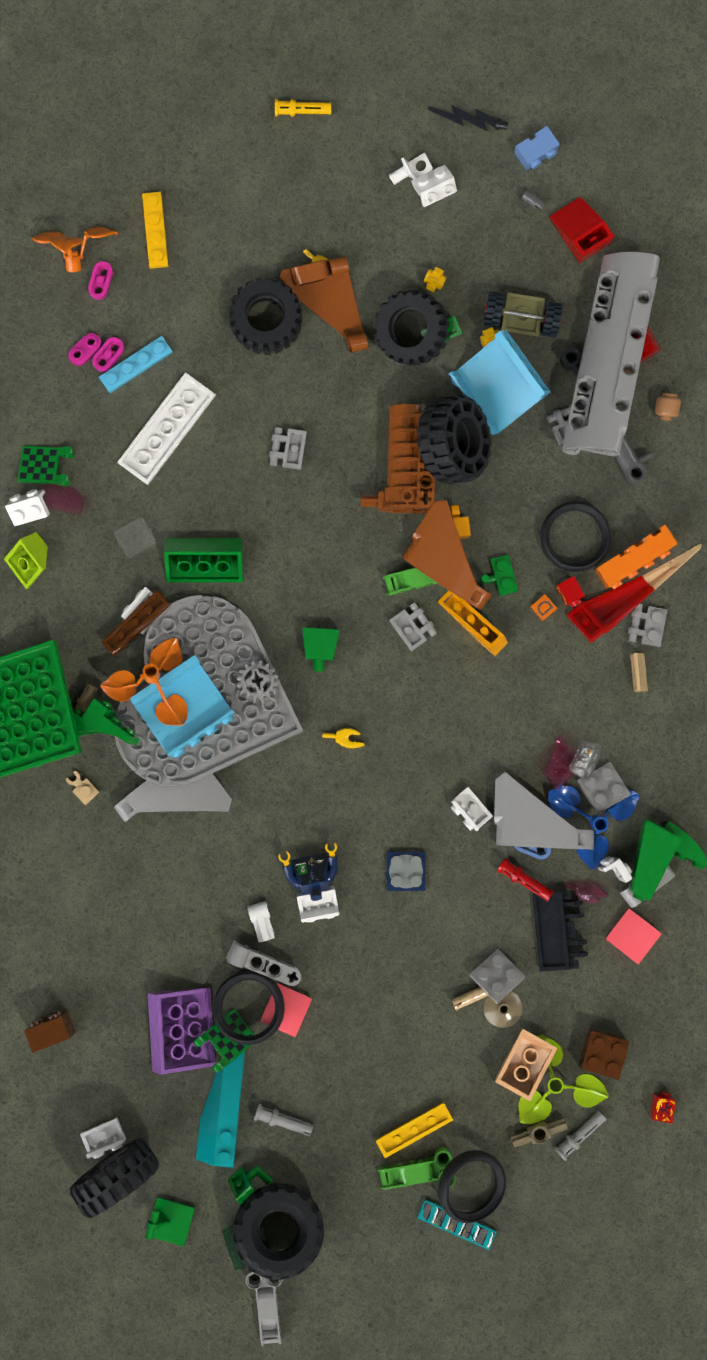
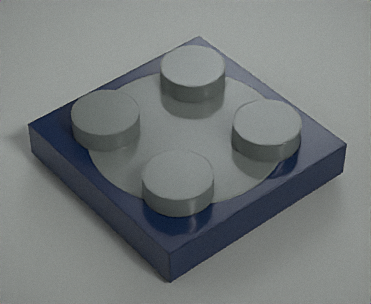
[387,852,425,891]

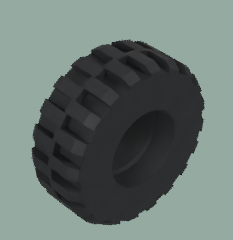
[417,394,492,484]
[69,1138,159,1218]

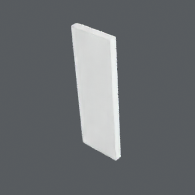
[117,372,216,485]

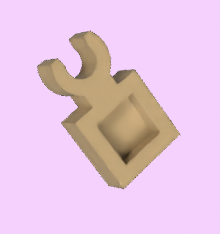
[66,771,100,805]

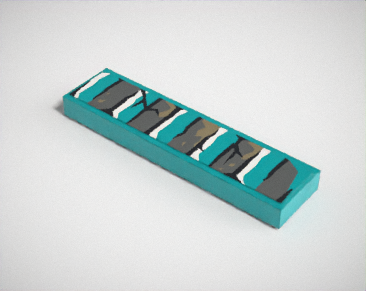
[417,1199,497,1250]

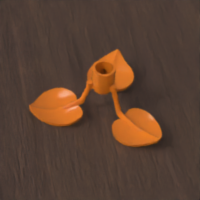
[31,227,118,272]
[101,638,188,726]

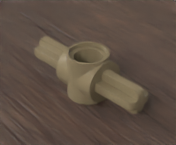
[511,1118,567,1147]

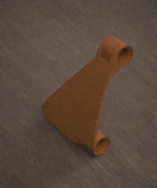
[278,256,369,353]
[402,500,492,610]

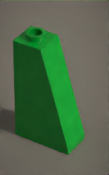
[629,820,682,902]

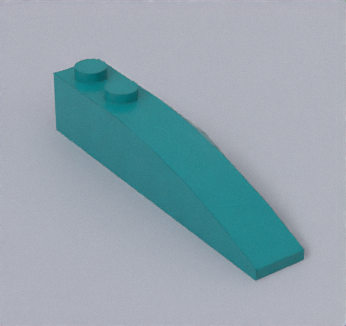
[196,1051,245,1168]

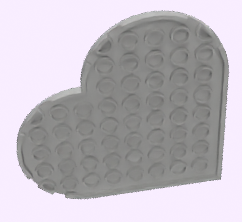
[115,595,303,786]

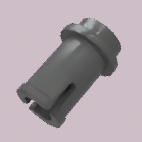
[521,189,546,212]

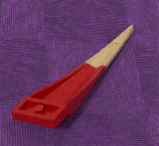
[566,544,702,643]

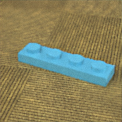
[99,336,173,393]

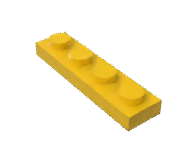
[142,192,169,269]
[375,1101,453,1158]

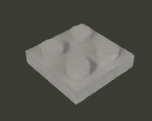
[577,762,630,814]
[470,949,525,1004]

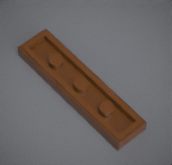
[101,590,171,657]

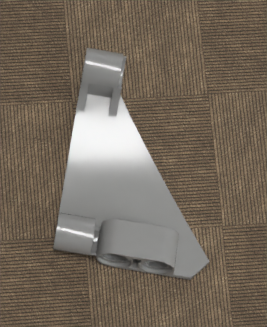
[494,772,594,850]
[114,774,232,823]

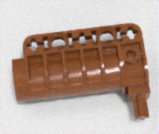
[361,404,435,514]

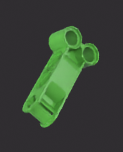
[382,568,437,596]
[377,1146,456,1189]

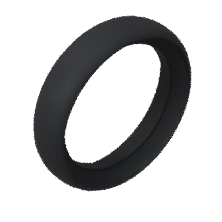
[540,501,611,572]
[213,971,285,1045]
[438,1150,506,1223]

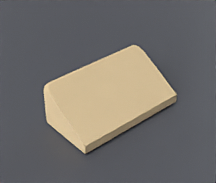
[630,653,648,692]

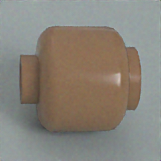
[655,393,681,421]

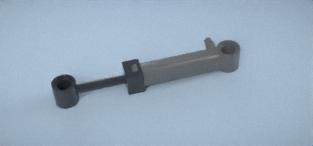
[560,347,653,485]

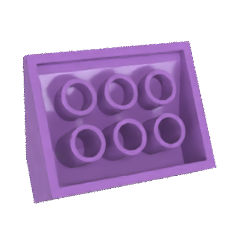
[148,987,215,1075]

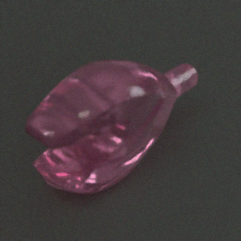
[564,882,608,904]

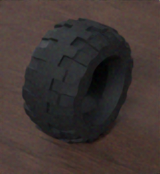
[232,1183,324,1280]

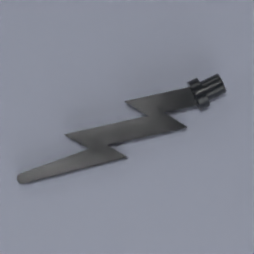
[428,106,508,131]

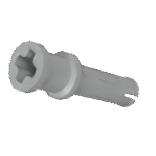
[253,1103,314,1137]
[554,1110,606,1161]

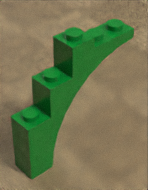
[35,699,140,768]

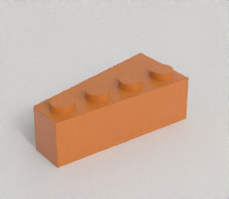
[595,525,678,590]

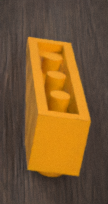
[438,590,508,656]

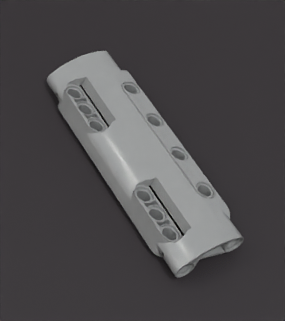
[562,252,660,456]

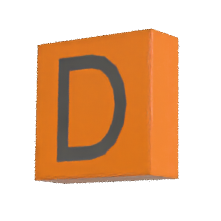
[530,594,557,621]

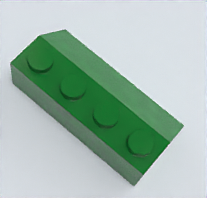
[164,538,243,582]

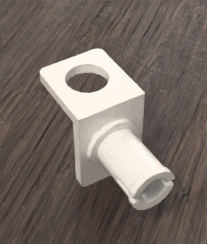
[389,153,433,185]

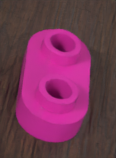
[88,261,113,300]
[68,333,102,366]
[92,337,125,372]

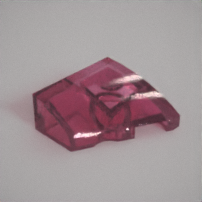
[44,484,86,516]
[545,736,583,790]

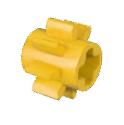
[423,267,447,292]
[480,327,499,348]

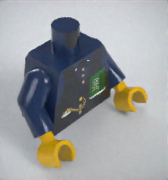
[278,843,338,901]

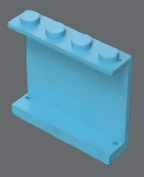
[449,330,550,435]
[130,655,235,759]

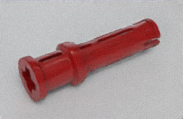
[497,858,554,902]

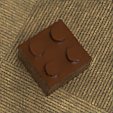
[24,1010,76,1053]
[578,1028,630,1080]

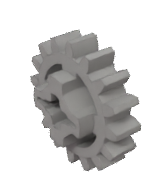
[237,661,279,703]

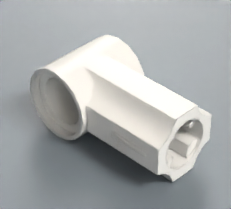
[247,901,275,942]

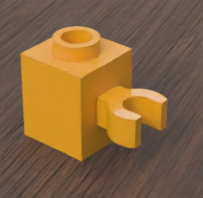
[450,505,471,539]

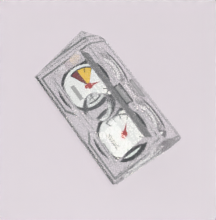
[569,740,601,781]

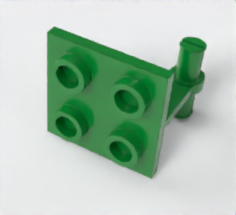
[145,1197,195,1247]

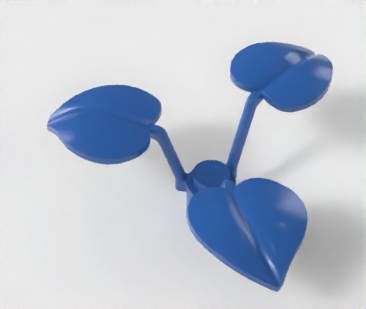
[548,786,640,870]

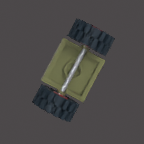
[483,292,563,338]

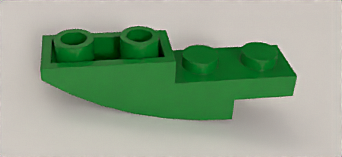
[641,818,707,870]

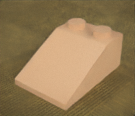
[494,1029,557,1101]

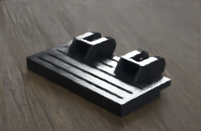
[532,890,588,971]

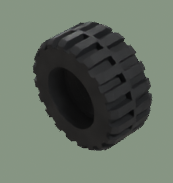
[229,277,302,355]
[374,290,450,365]

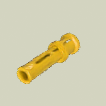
[275,99,331,117]

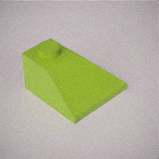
[4,532,48,589]

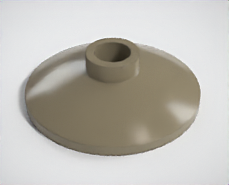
[484,991,522,1028]

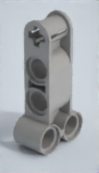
[226,940,301,986]
[245,1269,283,1346]

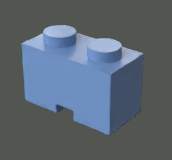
[514,126,560,171]

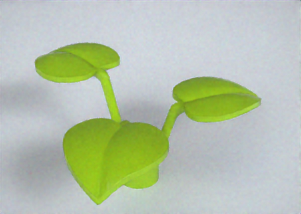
[519,1034,608,1124]

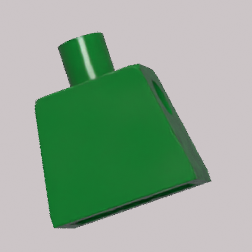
[303,628,339,672]

